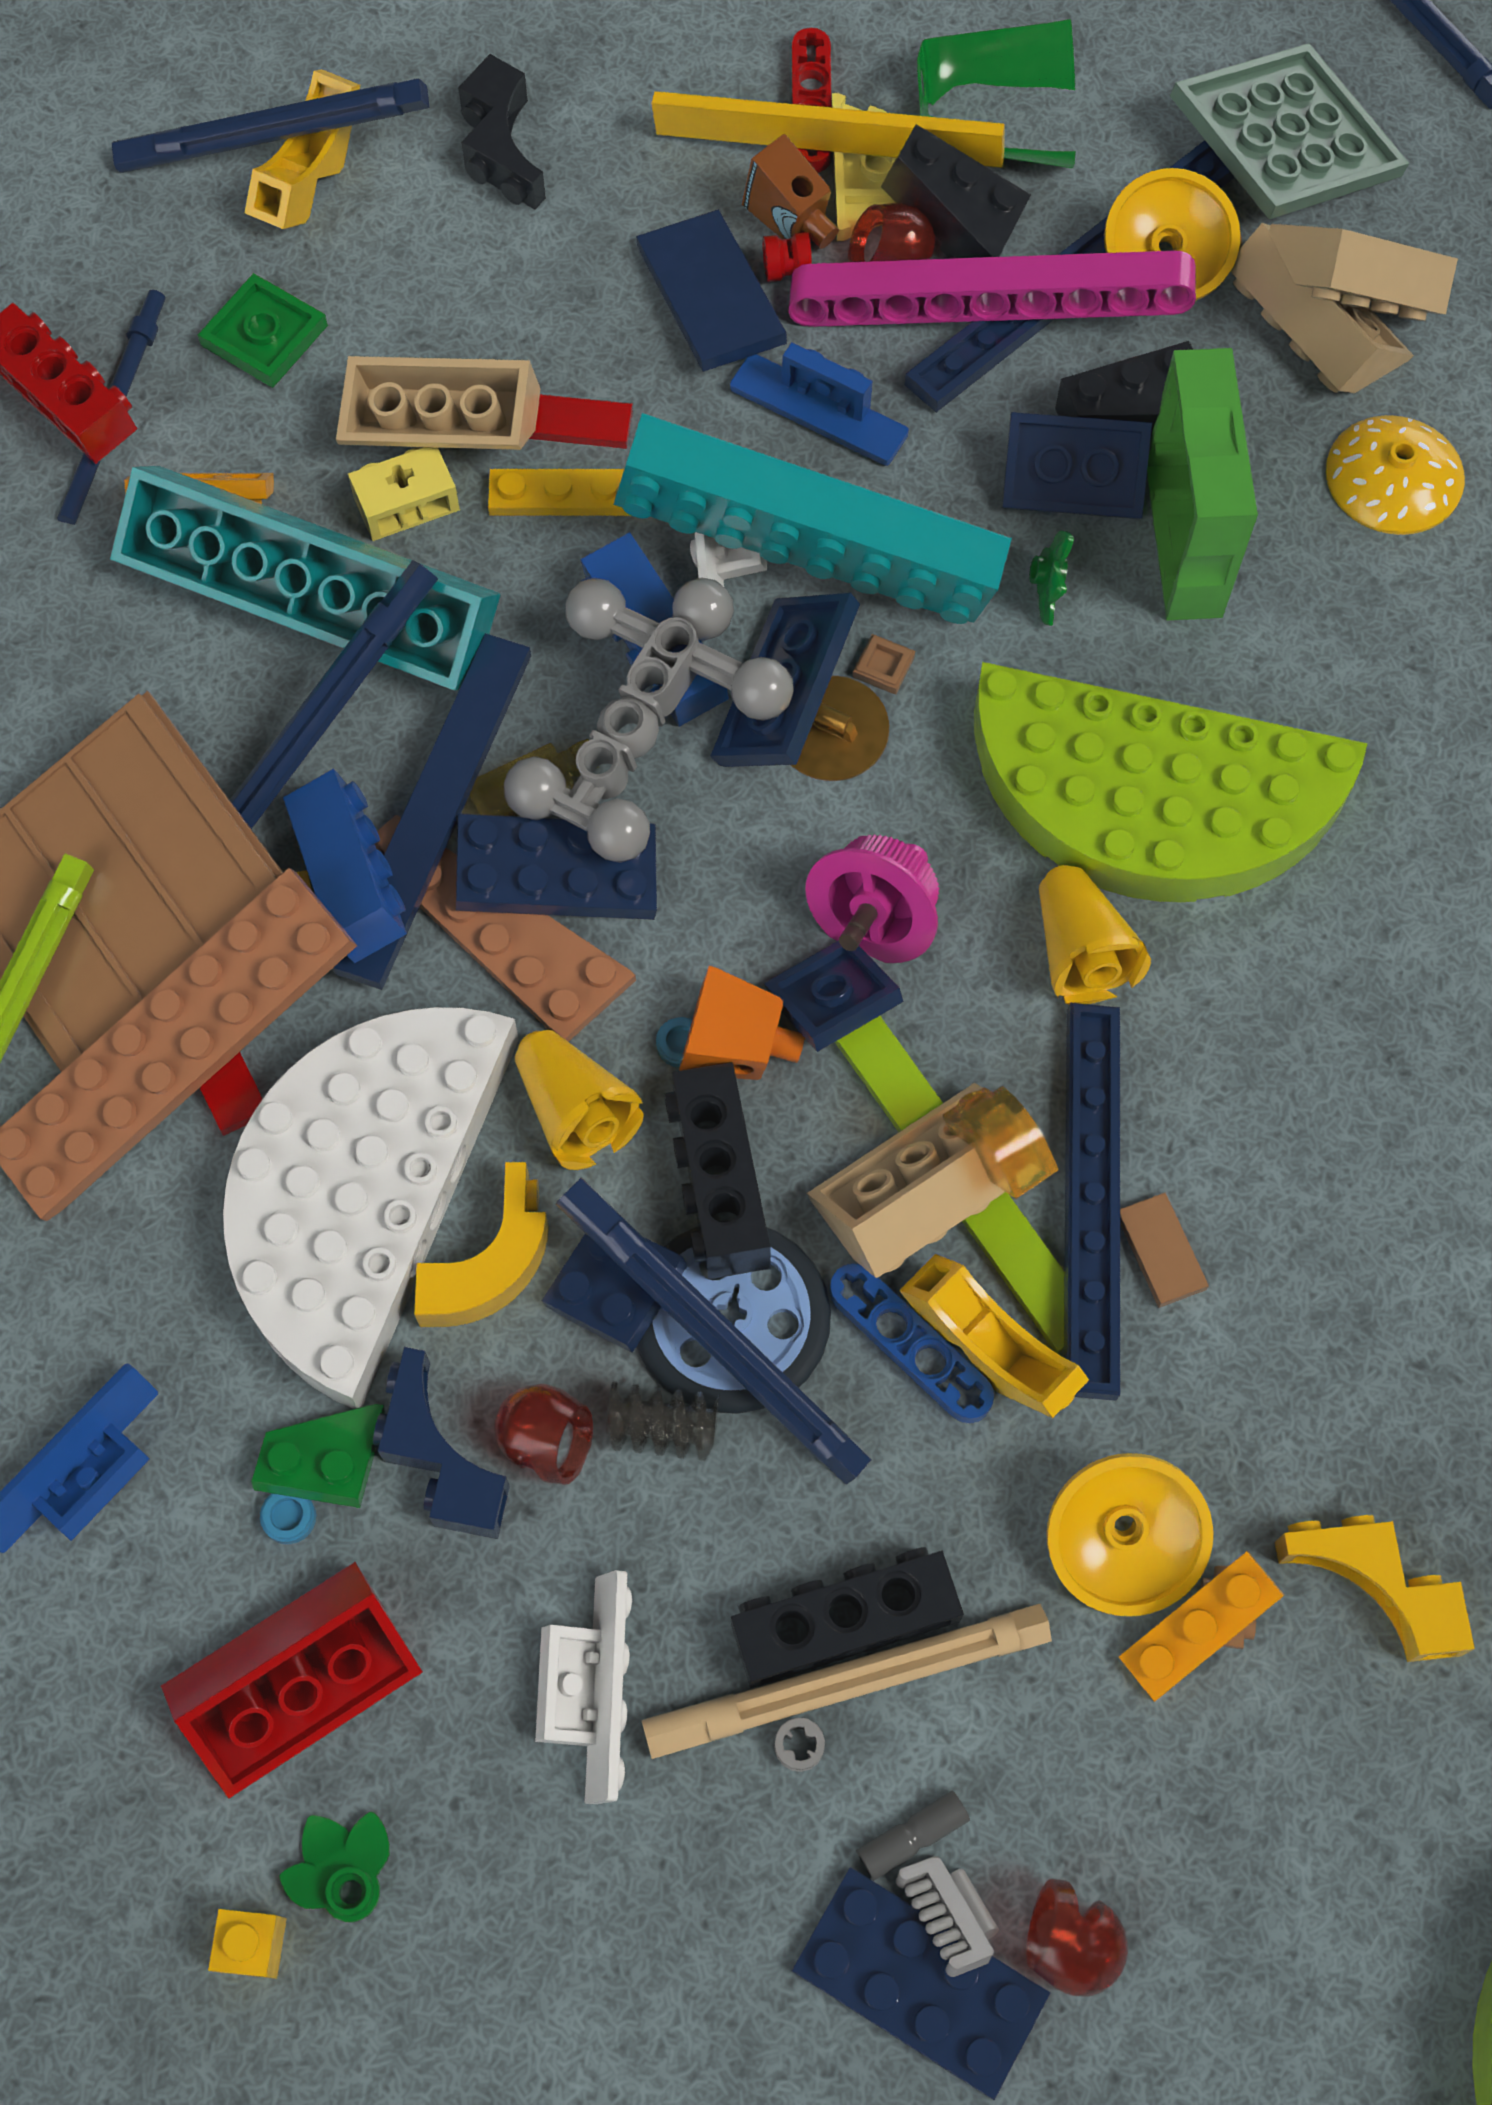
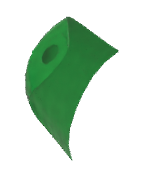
[917,19,1076,168]

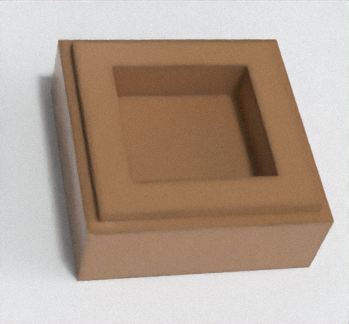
[853,634,916,695]

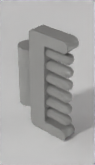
[896,1856,999,1977]

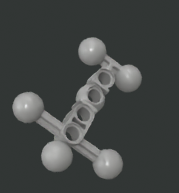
[504,577,793,863]

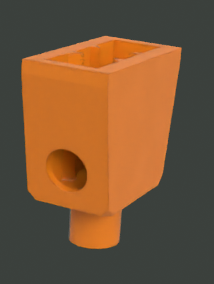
[679,965,805,1080]

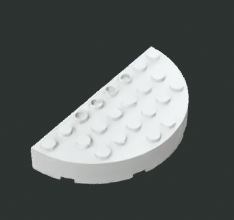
[223,1007,519,1409]

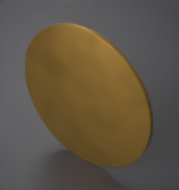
[791,676,889,781]

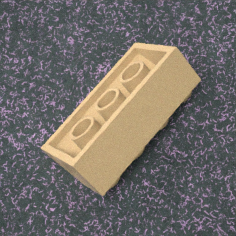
[1230,223,1414,393]
[1269,224,1458,321]
[336,356,541,450]
[807,1083,1047,1278]

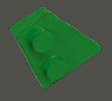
[251,1404,385,1508]

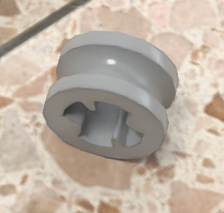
[774,1718,825,1772]

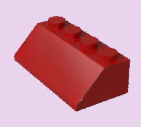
[161,1562,423,1799]

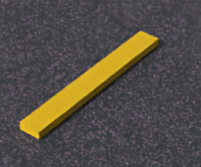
[651,91,1005,168]

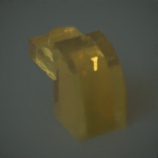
[942,1086,1059,1199]

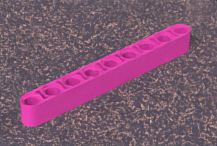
[788,251,1196,327]

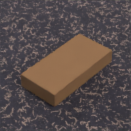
[1120,1192,1209,1308]

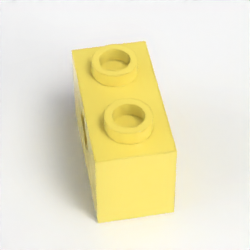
[348,447,460,541]

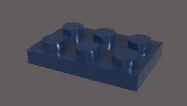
[1002,412,1152,519]

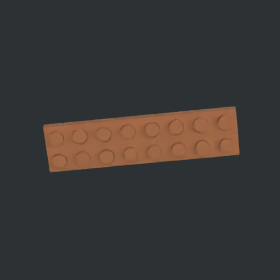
[0,868,357,1221]

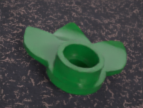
[1029,531,1074,626]
[279,1812,390,1923]

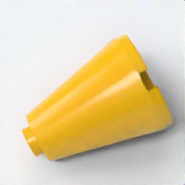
[1039,865,1151,1005]
[515,1030,644,1170]

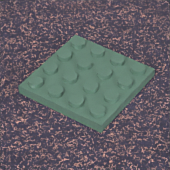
[1170,43,1409,220]

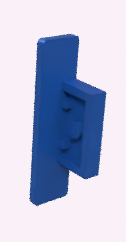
[730,342,909,466]
[0,1363,158,1553]

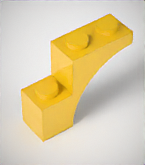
[244,69,361,229]
[899,1254,1089,1418]
[1275,1515,1475,1662]

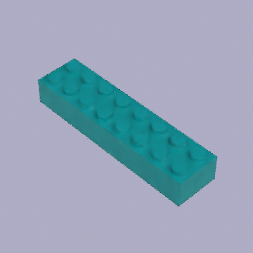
[613,413,1012,624]
[110,466,501,691]

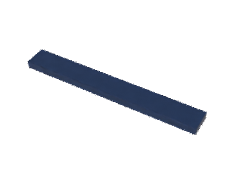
[333,633,531,990]
[1064,1003,1120,1401]

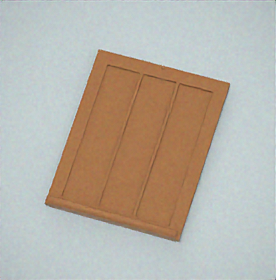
[0,691,283,1072]

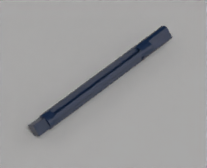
[1390,0,1492,110]
[112,78,430,173]
[230,560,438,829]
[556,1177,872,1485]

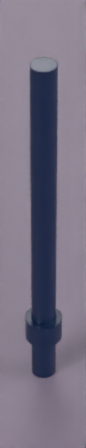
[57,290,166,525]

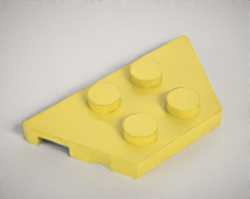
[832,93,906,241]

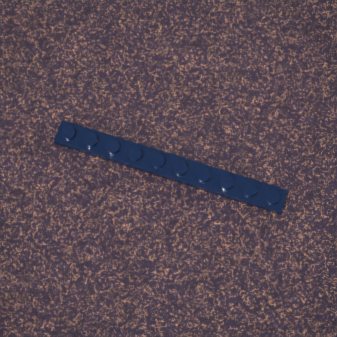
[904,140,1234,413]

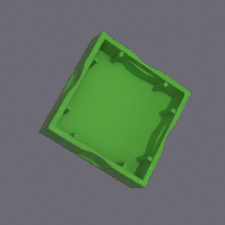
[1147,348,1258,621]

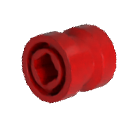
[762,232,812,282]

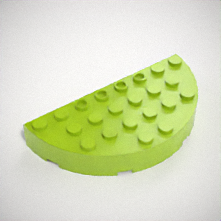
[974,662,1368,902]

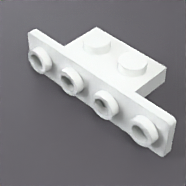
[535,1570,632,1804]

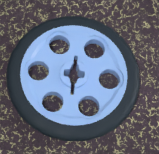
[636,1220,831,1414]

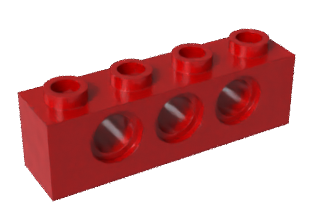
[0,303,138,464]

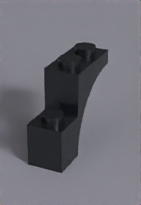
[458,54,546,210]

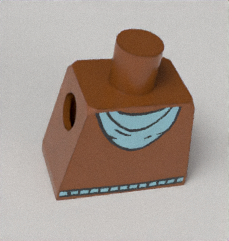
[742,134,839,249]

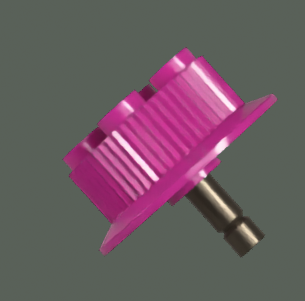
[805,834,940,963]

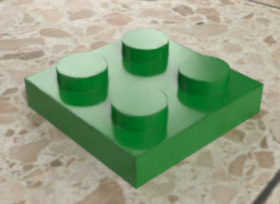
[198,273,328,388]

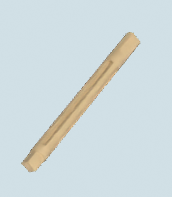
[641,1604,1052,1759]

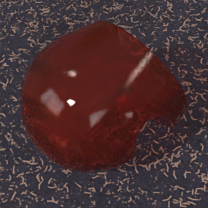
[848,203,935,262]
[494,1384,593,1485]
[1026,1878,1128,1997]

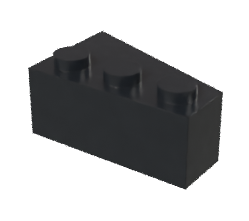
[881,124,1031,258]
[1055,341,1193,440]

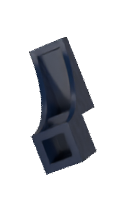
[373,1347,510,1539]

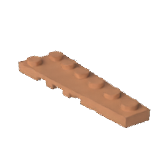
[375,815,636,1042]

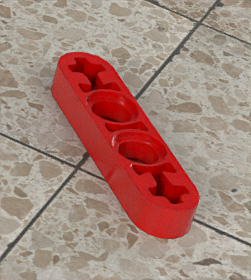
[792,27,832,173]

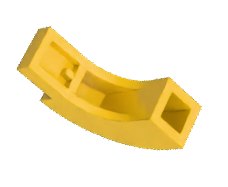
[414,1162,549,1327]

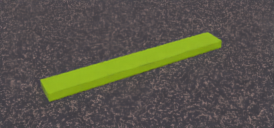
[835,1016,1064,1354]

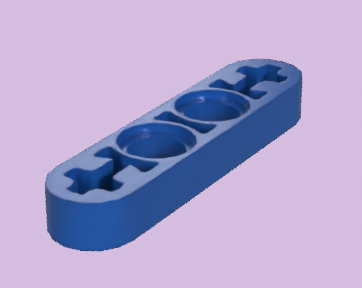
[830,1263,994,1424]

